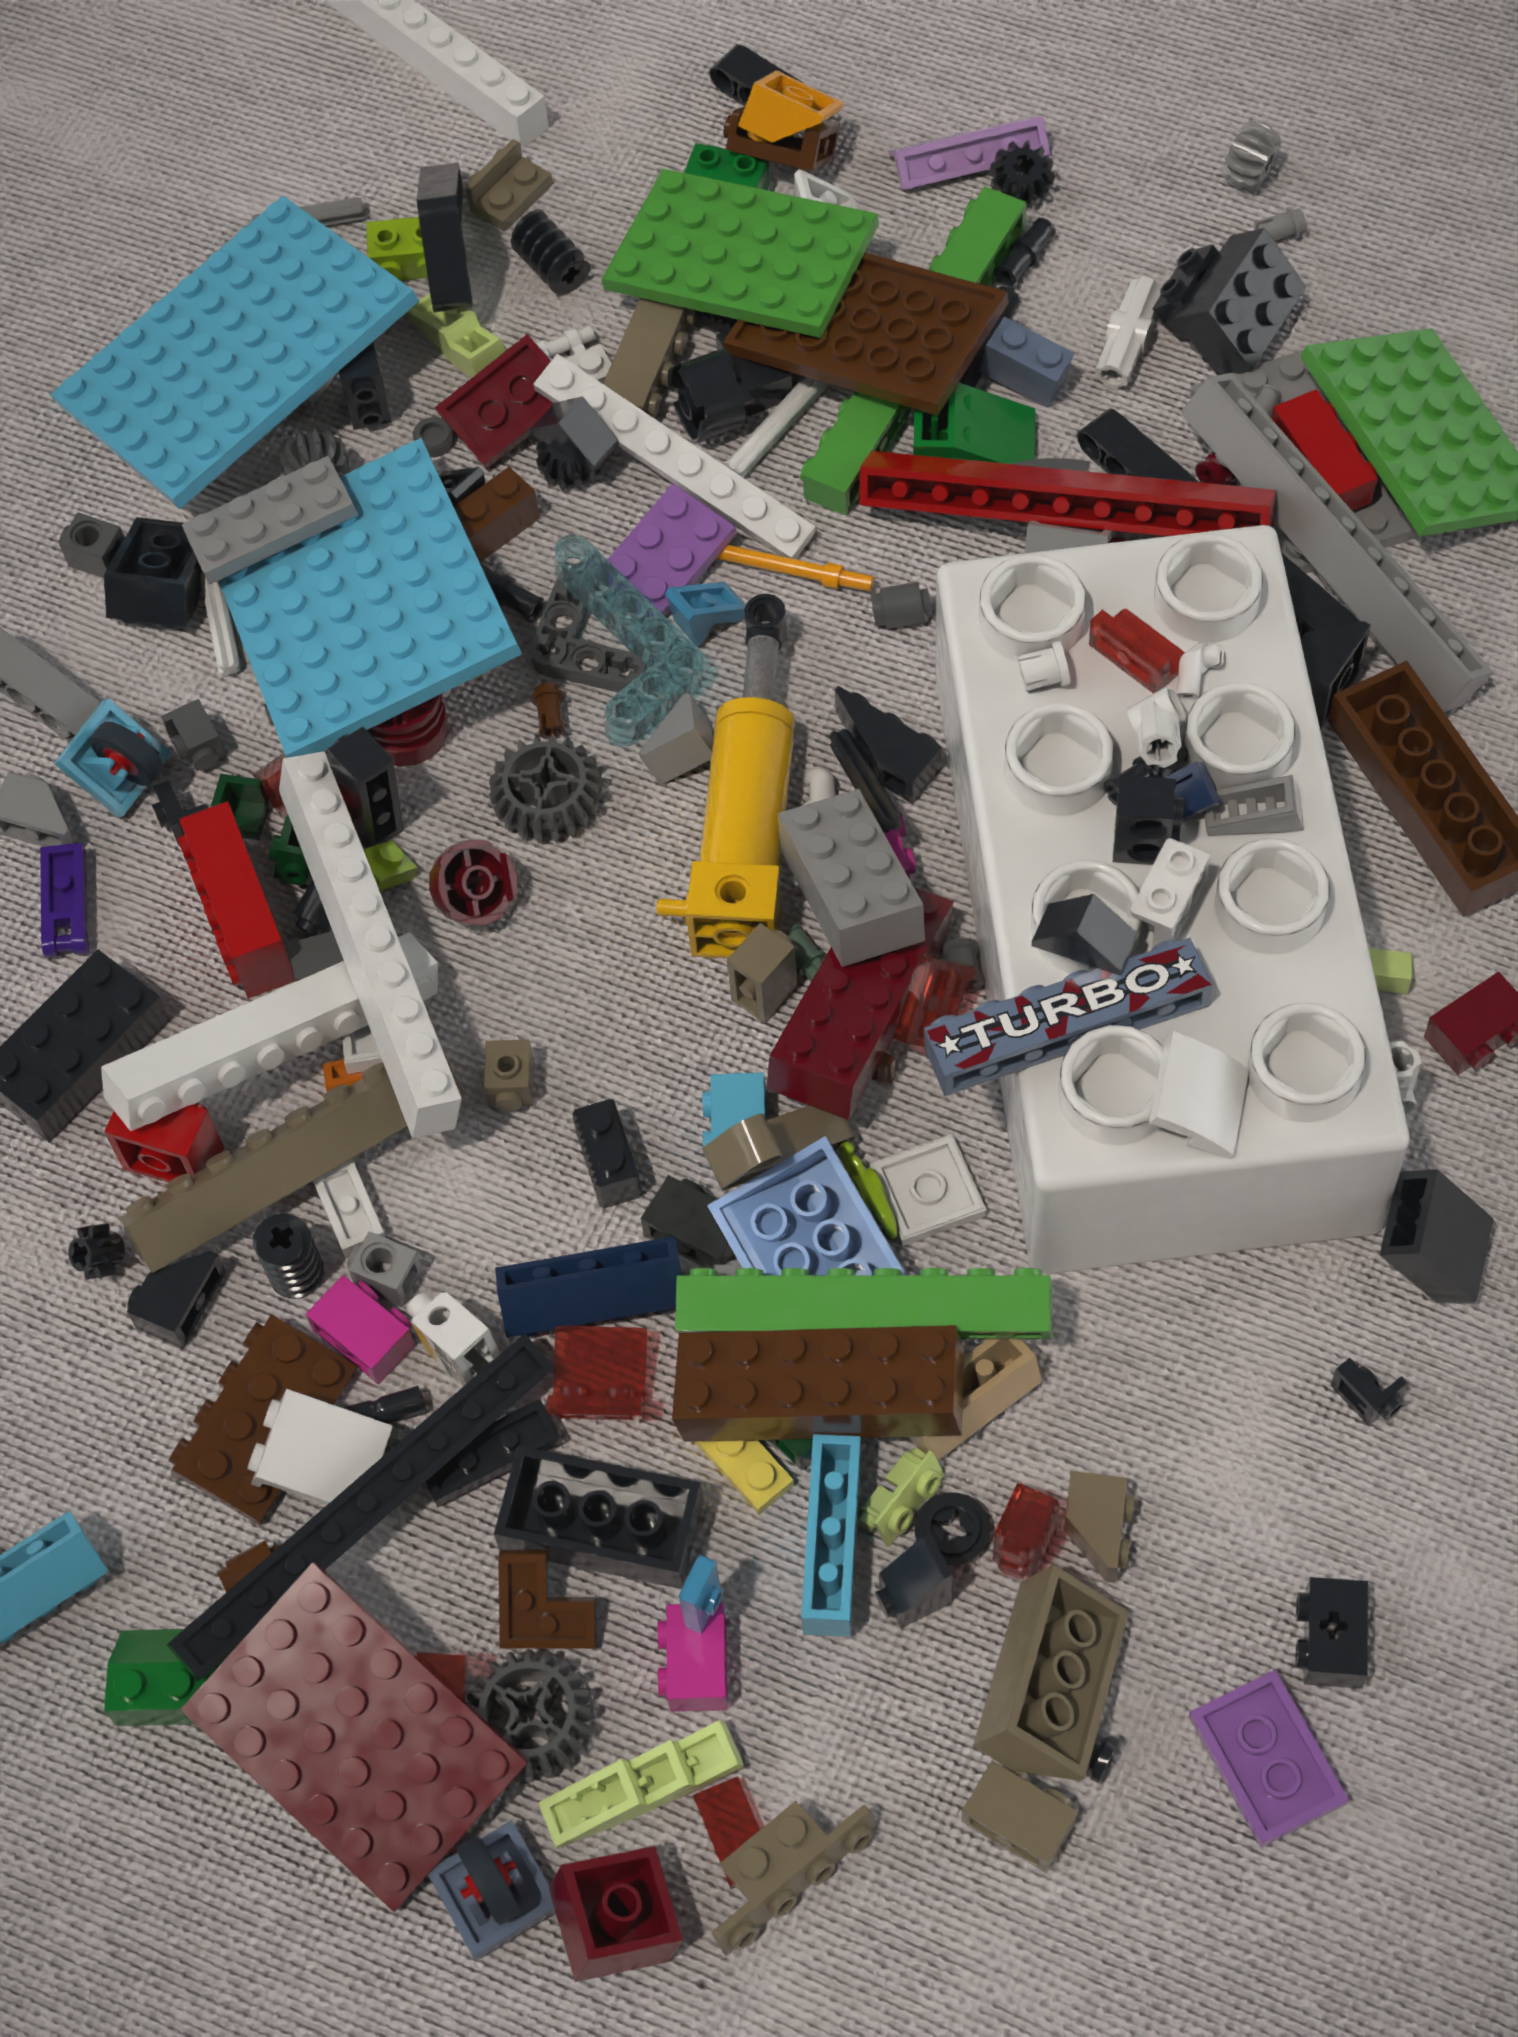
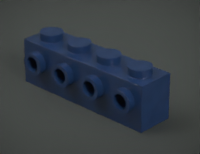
[495,1236,682,1338]

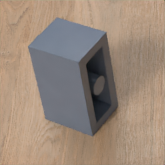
[978,317,1074,408]

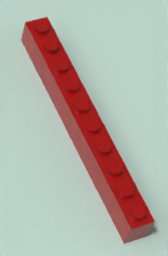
[859,451,1276,536]

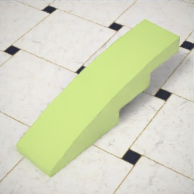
[538,1720,744,1848]

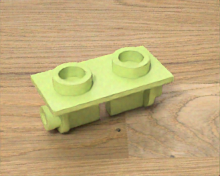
[858,1447,945,1547]

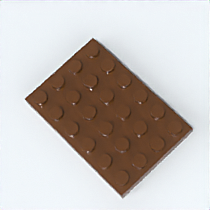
[723,252,1008,415]

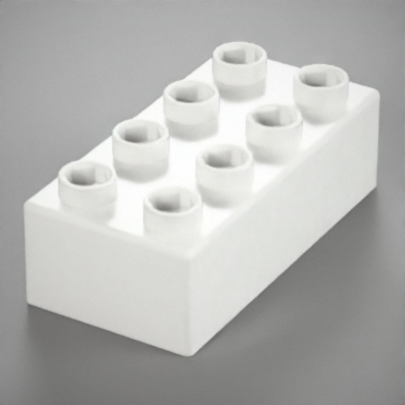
[936,525,1410,1274]

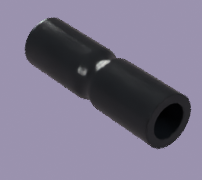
[343,1385,426,1423]

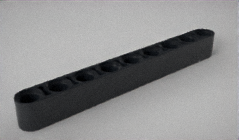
[1077,408,1358,639]

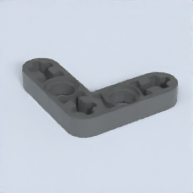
[530,568,647,694]

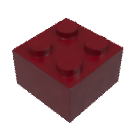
[549,1846,683,1982]

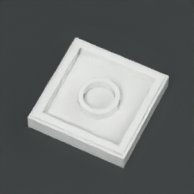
[869,1134,986,1247]

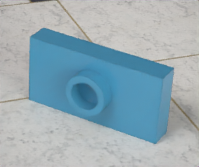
[678,1555,723,1634]

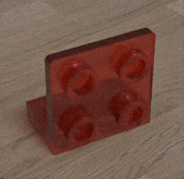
[547,1326,648,1421]

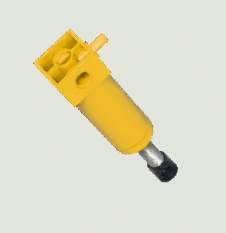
[656,593,795,958]

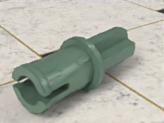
[783,924,827,982]

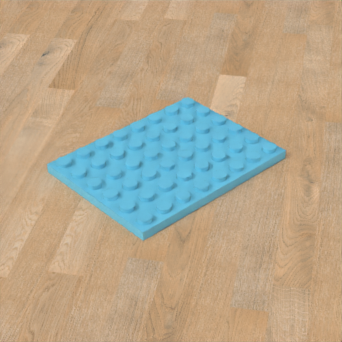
[50,195,419,510]
[219,438,522,758]

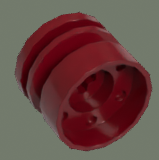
[367,694,449,767]

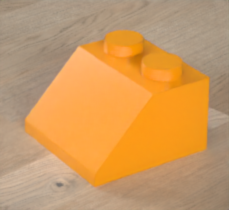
[738,70,844,143]

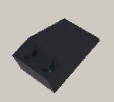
[104,517,202,628]

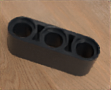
[709,44,805,106]

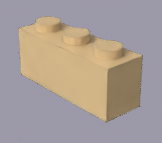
[909,1339,1042,1461]

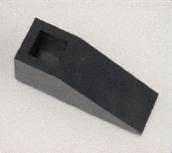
[835,686,942,804]

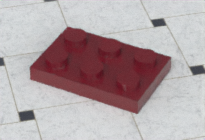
[435,334,554,470]

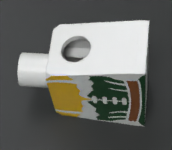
[407,1292,501,1387]

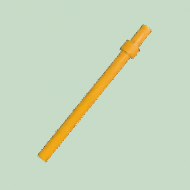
[716,545,875,592]

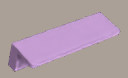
[888,116,1050,190]

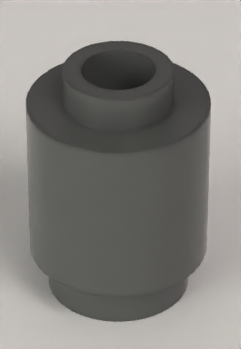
[870,582,932,629]

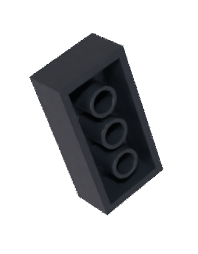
[0,949,170,1143]
[494,1445,704,1589]

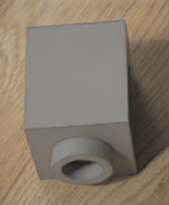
[347,1231,423,1307]

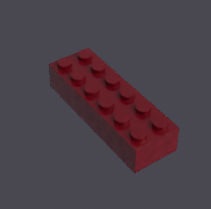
[766,887,954,1120]

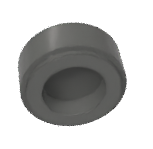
[413,417,454,458]

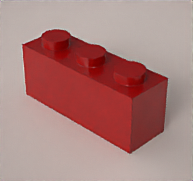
[1272,389,1378,511]

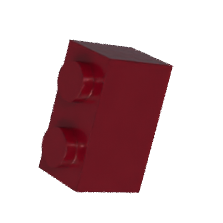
[1424,971,1518,1075]

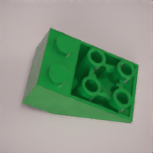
[913,383,1035,464]

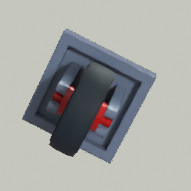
[428,1820,556,1961]

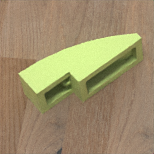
[406,293,505,378]

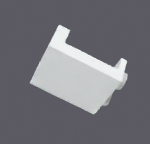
[247,1389,393,1505]

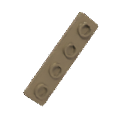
[712,1800,877,1956]

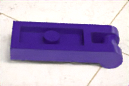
[40,842,89,958]

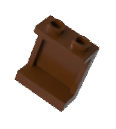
[723,106,841,171]

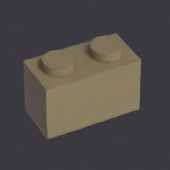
[727,923,798,1024]
[961,1760,1078,1874]

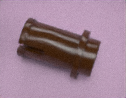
[531,683,566,739]

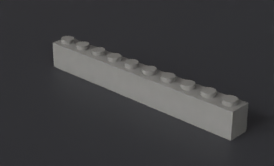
[1181,373,1493,712]

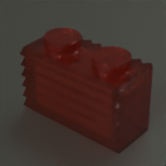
[992,1483,1059,1580]

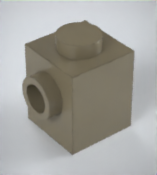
[484,1039,534,1111]

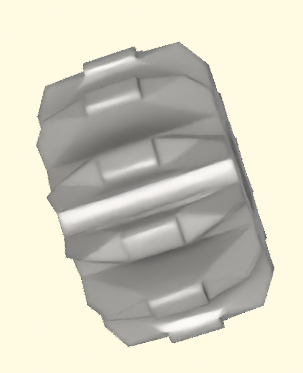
[1223,120,1281,191]

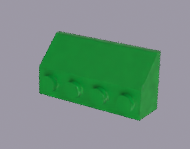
[104,1629,231,1726]

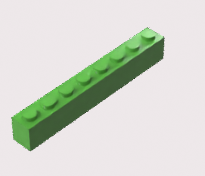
[675,1268,1053,1340]

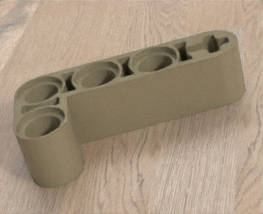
[702,1105,856,1191]

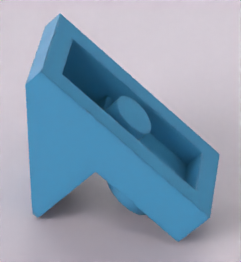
[665,582,746,647]

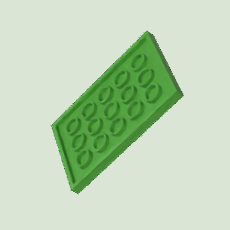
[602,169,879,338]
[1300,328,1518,537]

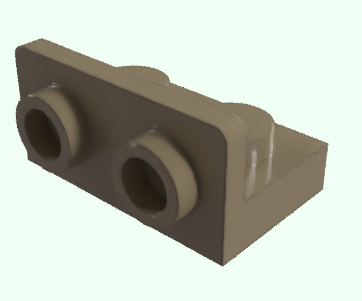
[466,139,553,232]

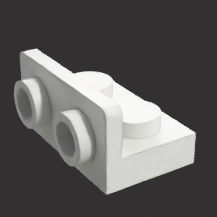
[1130,838,1211,948]

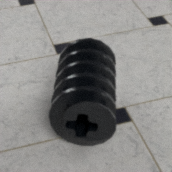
[510,209,591,295]
[253,1214,324,1299]

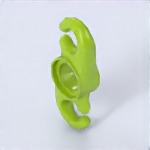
[840,1141,897,1240]

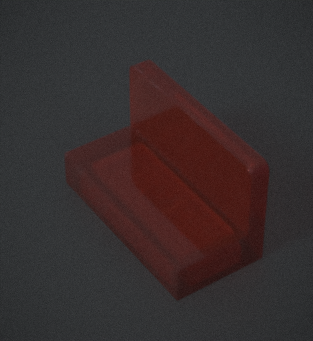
[1089,609,1185,694]

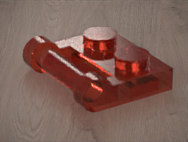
[893,954,978,1047]

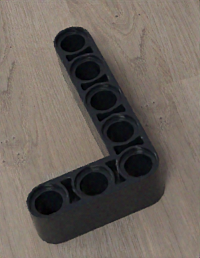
[417,162,473,313]

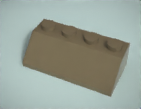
[973,1564,1129,1781]

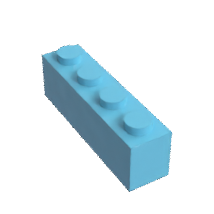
[801,1434,861,1637]
[0,1511,109,1644]

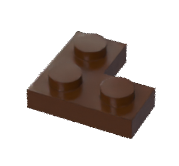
[498,1550,597,1649]

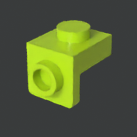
[364,840,418,893]

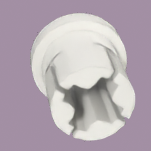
[1017,641,1071,691]

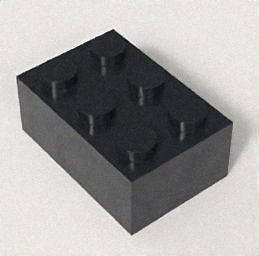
[1175,228,1307,375]

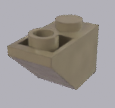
[1064,1471,1135,1583]

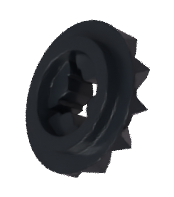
[914,1492,990,1568]

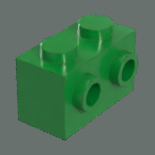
[684,143,770,190]

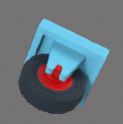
[54,698,171,818]

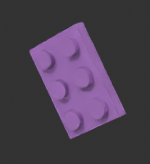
[596,483,737,624]
[1188,1670,1349,1848]

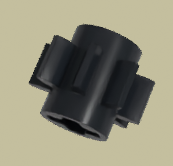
[68,1223,125,1280]

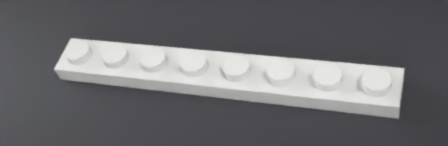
[533,354,816,559]

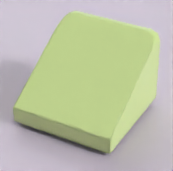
[1368,948,1412,994]

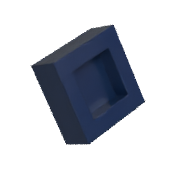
[1164,761,1221,823]

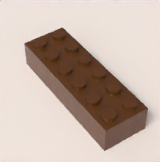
[1328,660,1518,917]
[672,1325,965,1442]

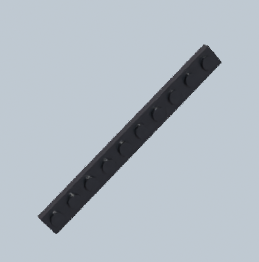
[167,1333,555,1682]

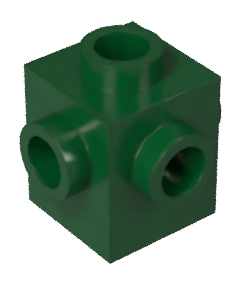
[268,815,313,885]

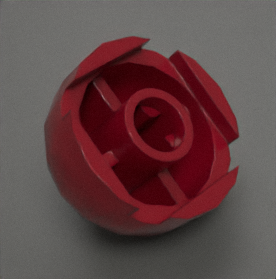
[429,840,517,925]

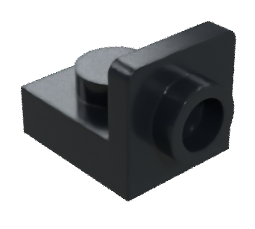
[1330,1358,1409,1426]

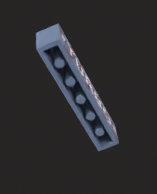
[924,938,1212,1096]

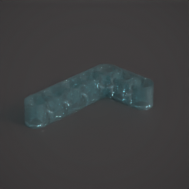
[555,535,704,747]

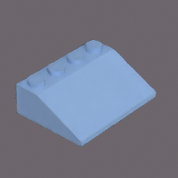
[707,1136,907,1275]

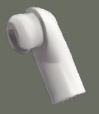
[1177,641,1224,699]
[802,768,835,806]

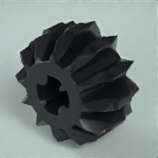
[989,139,1055,208]
[536,440,603,491]

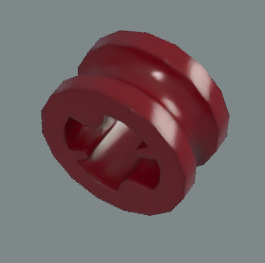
[1195,452,1235,485]

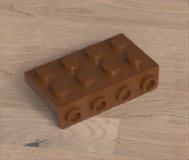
[168,1314,357,1525]

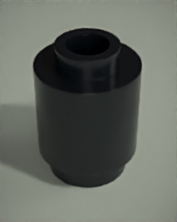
[292,879,332,936]

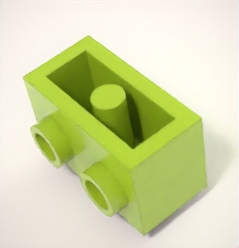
[366,217,428,281]

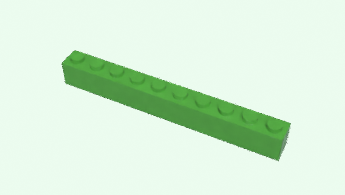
[800,186,1026,516]

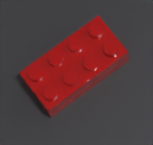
[177,801,296,999]

